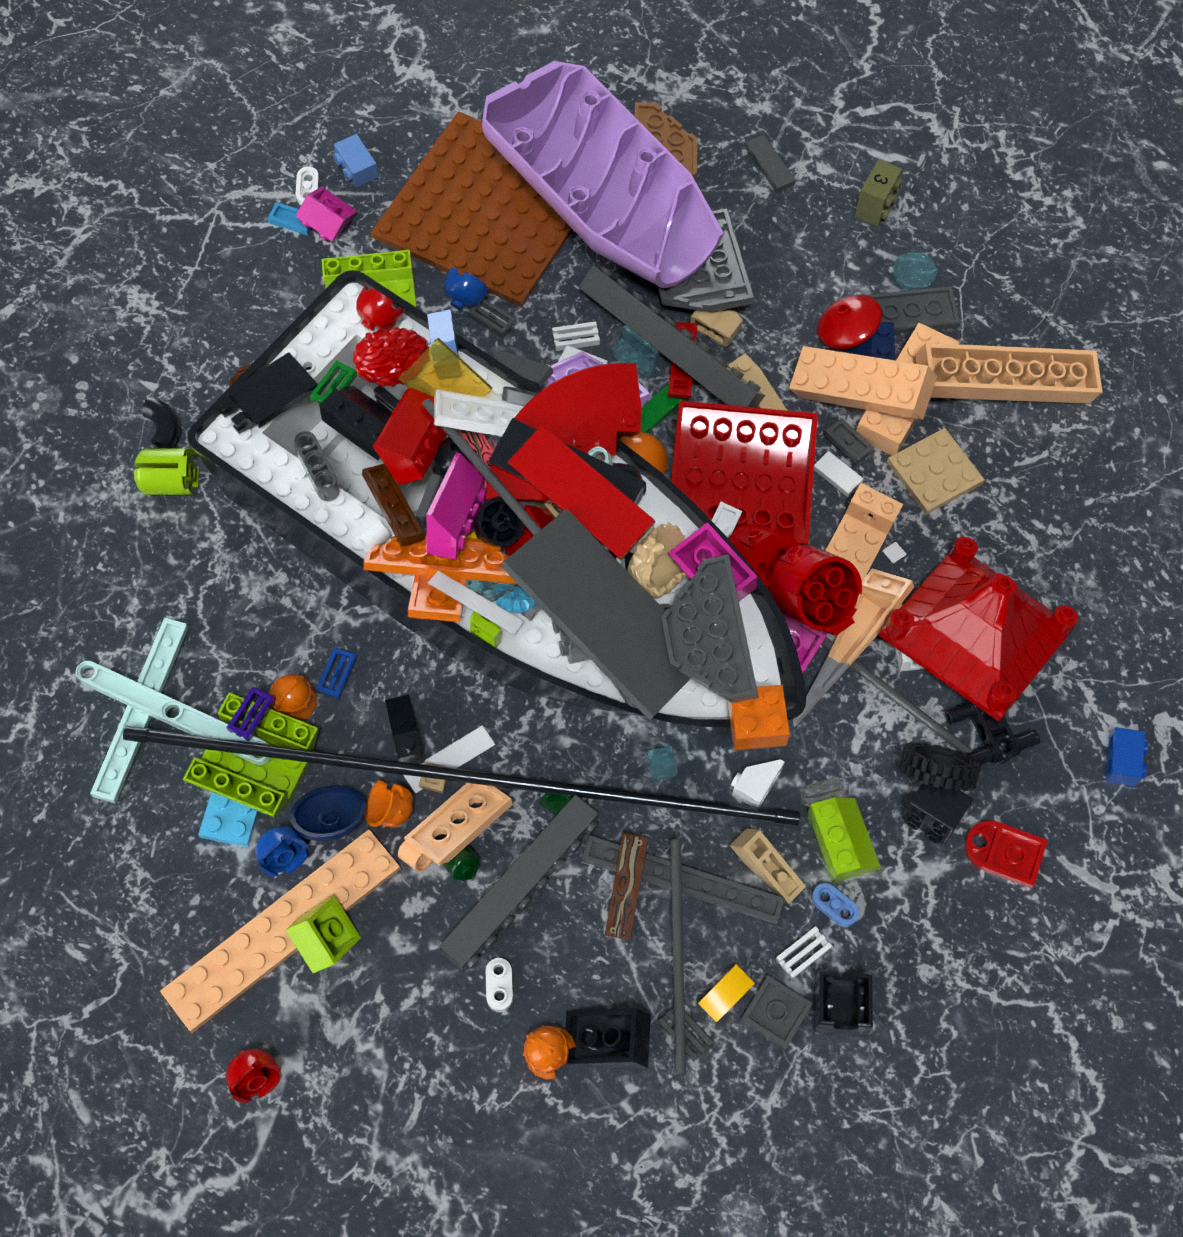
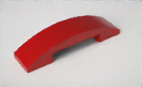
[668,322,698,399]

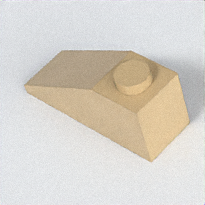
[728,353,788,411]
[730,828,806,904]

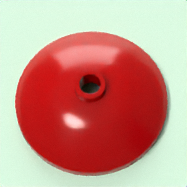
[817,295,882,349]

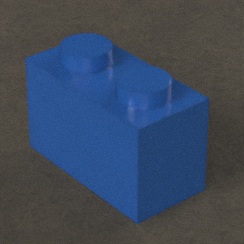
[1106,727,1148,786]

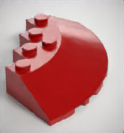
[485,363,642,505]

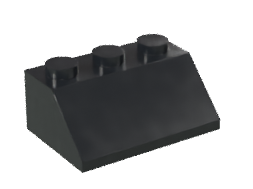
[319,386,392,460]

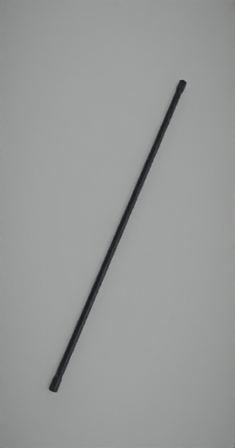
[123,725,800,827]

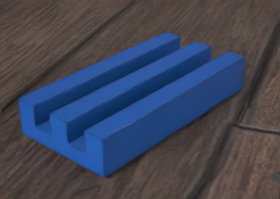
[316,647,357,700]

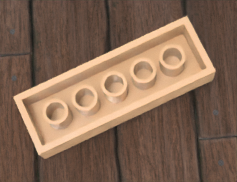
[856,323,959,456]
[789,346,937,420]

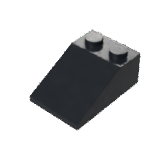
[565,1008,651,1069]

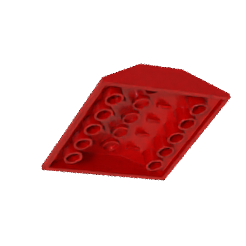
[671,401,818,545]

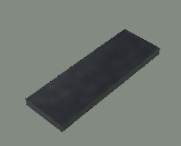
[488,418,646,504]

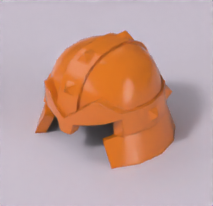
[269,673,318,721]
[366,780,414,828]
[523,1025,576,1079]

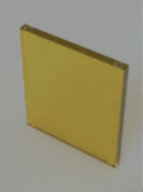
[399,338,493,397]

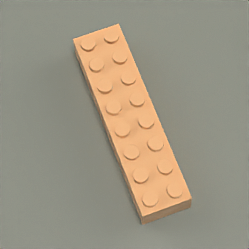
[916,343,1103,404]

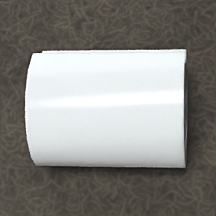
[356,521,391,553]

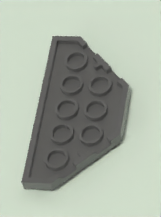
[661,554,759,703]

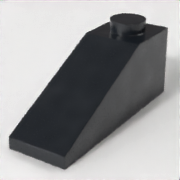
[385,694,425,764]

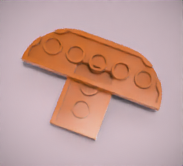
[364,534,517,622]

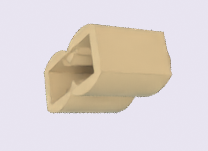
[690,309,743,347]

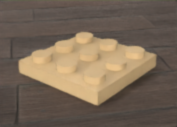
[887,428,984,515]

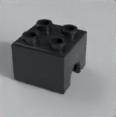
[902,782,973,845]
[815,971,873,1035]

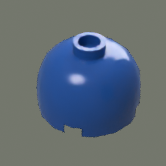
[444,268,489,310]
[255,826,308,877]

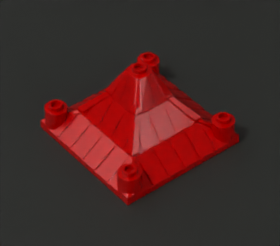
[878,537,1078,722]

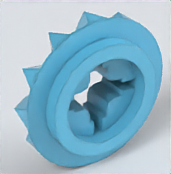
[496,585,536,613]

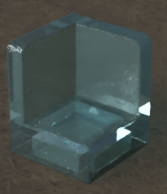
[646,746,678,786]

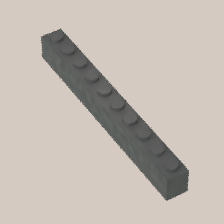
[579,265,765,408]

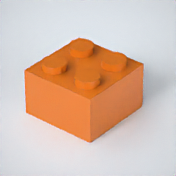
[727,685,790,750]

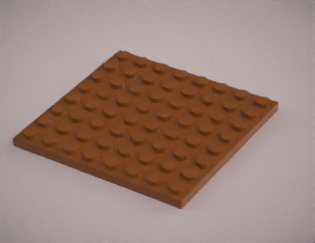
[370,111,573,308]

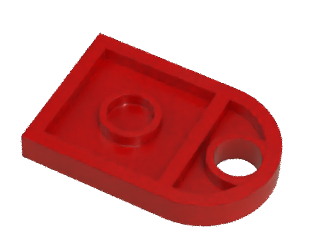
[965,821,1048,889]

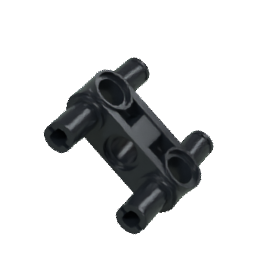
[945,699,1040,765]

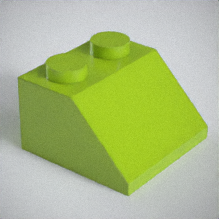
[286,895,361,973]

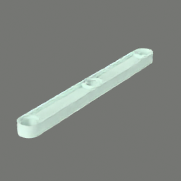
[76,661,271,765]

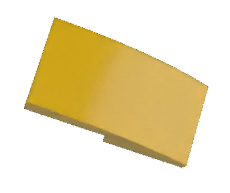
[698,963,755,1022]

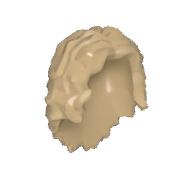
[627,523,687,598]

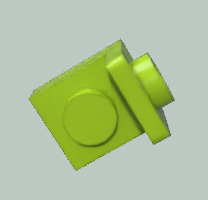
[469,611,501,648]

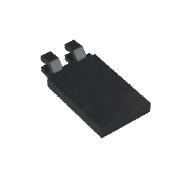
[217,352,318,434]

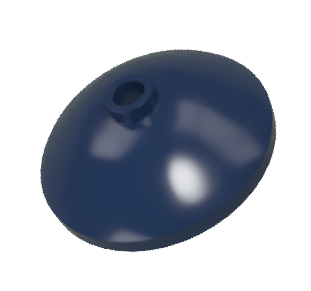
[290,785,367,842]

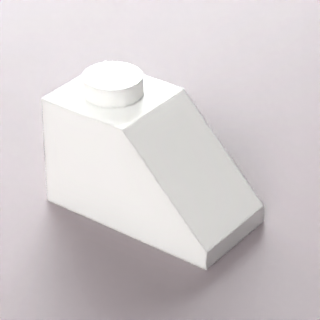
[731,759,785,808]

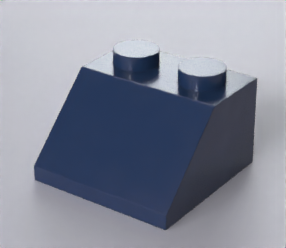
[846,322,895,360]

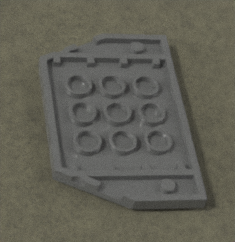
[657,208,754,312]

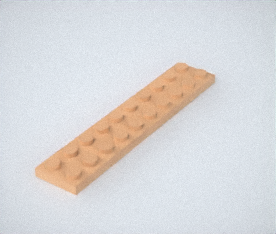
[160,829,401,1033]

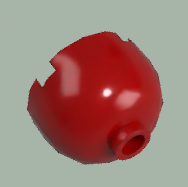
[356,286,405,331]
[225,1048,281,1103]

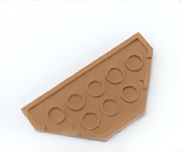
[634,102,697,179]

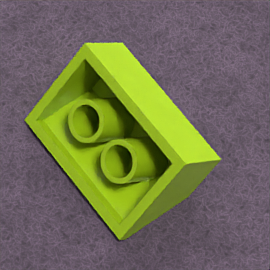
[807,797,881,883]

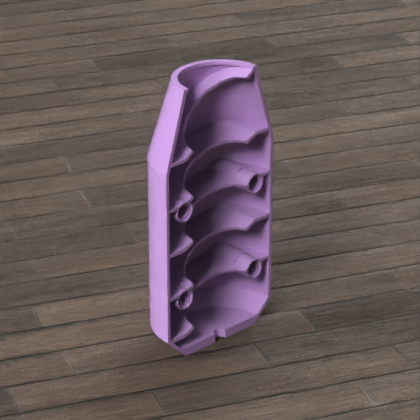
[482,61,724,288]

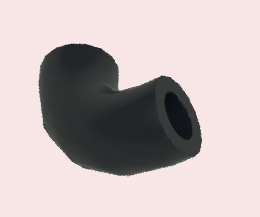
[142,396,179,448]

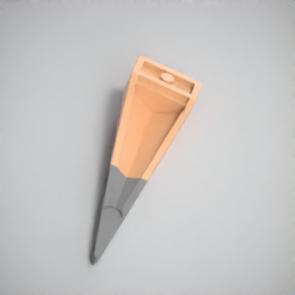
[793,569,914,727]

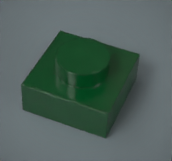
[539,793,573,817]

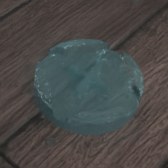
[892,252,937,291]

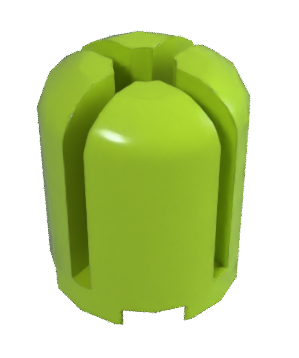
[134,448,199,495]

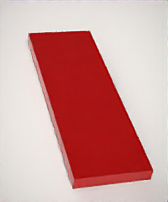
[508,425,656,560]

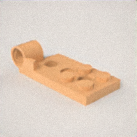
[398,783,513,872]

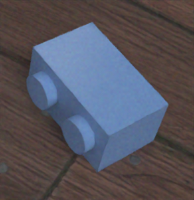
[333,134,378,187]

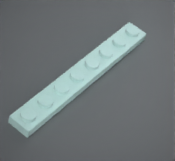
[90,618,189,804]

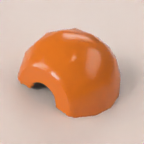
[619,432,668,474]

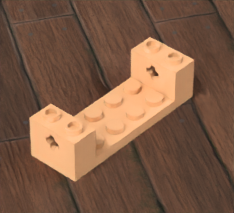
[825,483,903,580]

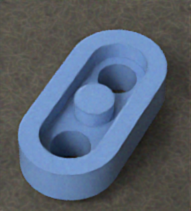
[812,883,859,927]

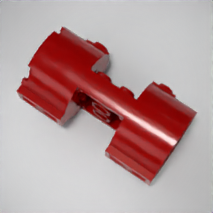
[728,524,862,636]

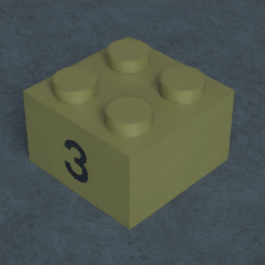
[855,159,903,227]

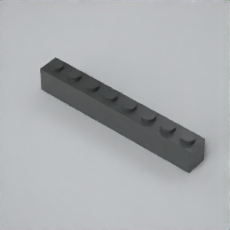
[439,795,599,972]

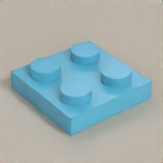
[198,792,259,848]

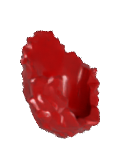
[353,327,430,387]

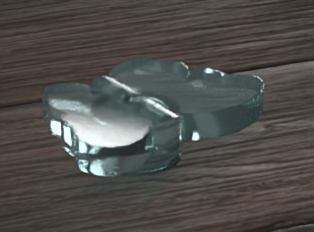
[467,580,514,602]

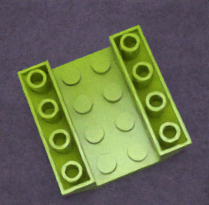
[321,250,417,308]
[183,693,319,817]

